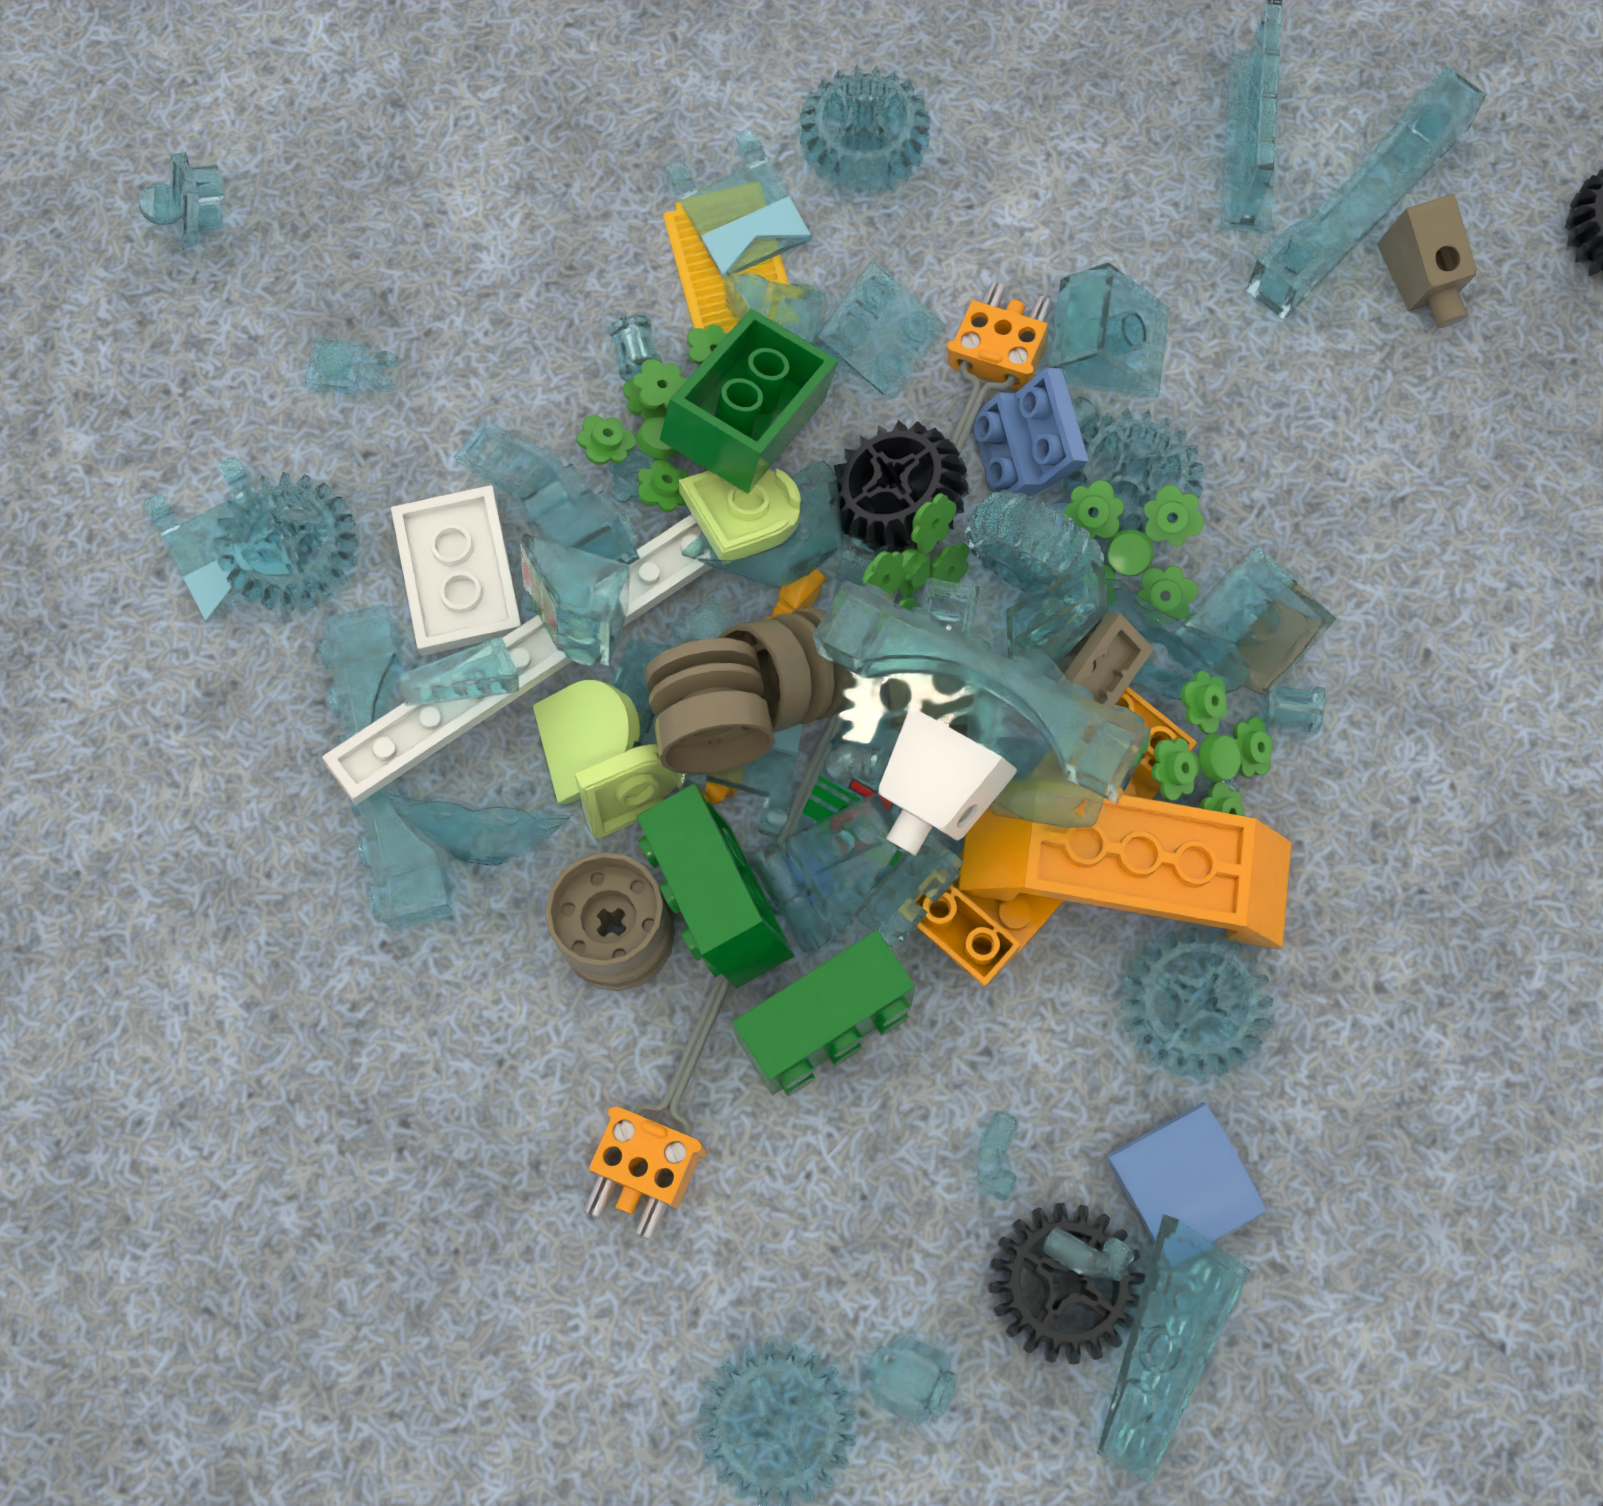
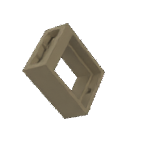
[986,613,1154,735]

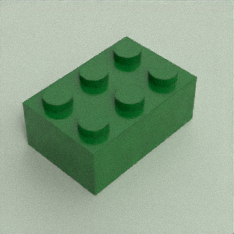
[660,308,838,494]
[637,783,795,988]
[732,929,915,1096]

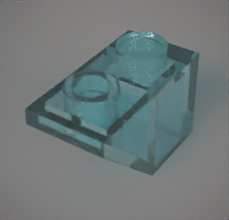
[724,272,825,347]

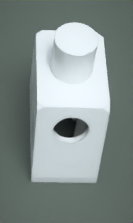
[878,707,1017,856]

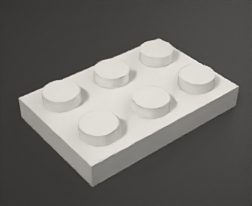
[391,485,522,656]

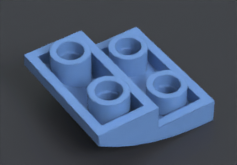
[973,367,1089,508]
[1105,1102,1267,1267]

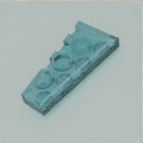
[1097,1214,1250,1484]

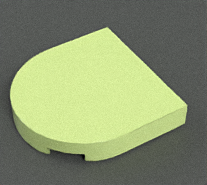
[679,469,801,565]
[532,680,640,804]
[574,744,688,839]

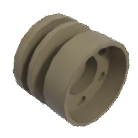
[719,608,855,733]
[644,638,775,775]
[545,852,675,991]

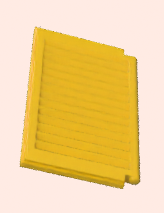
[663,183,801,333]

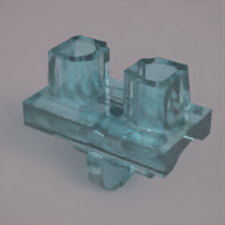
[139,152,224,250]

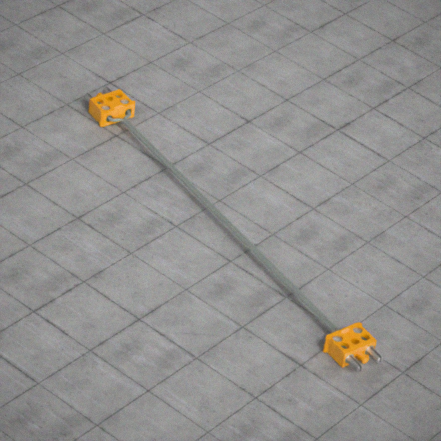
[583,282,1053,1241]

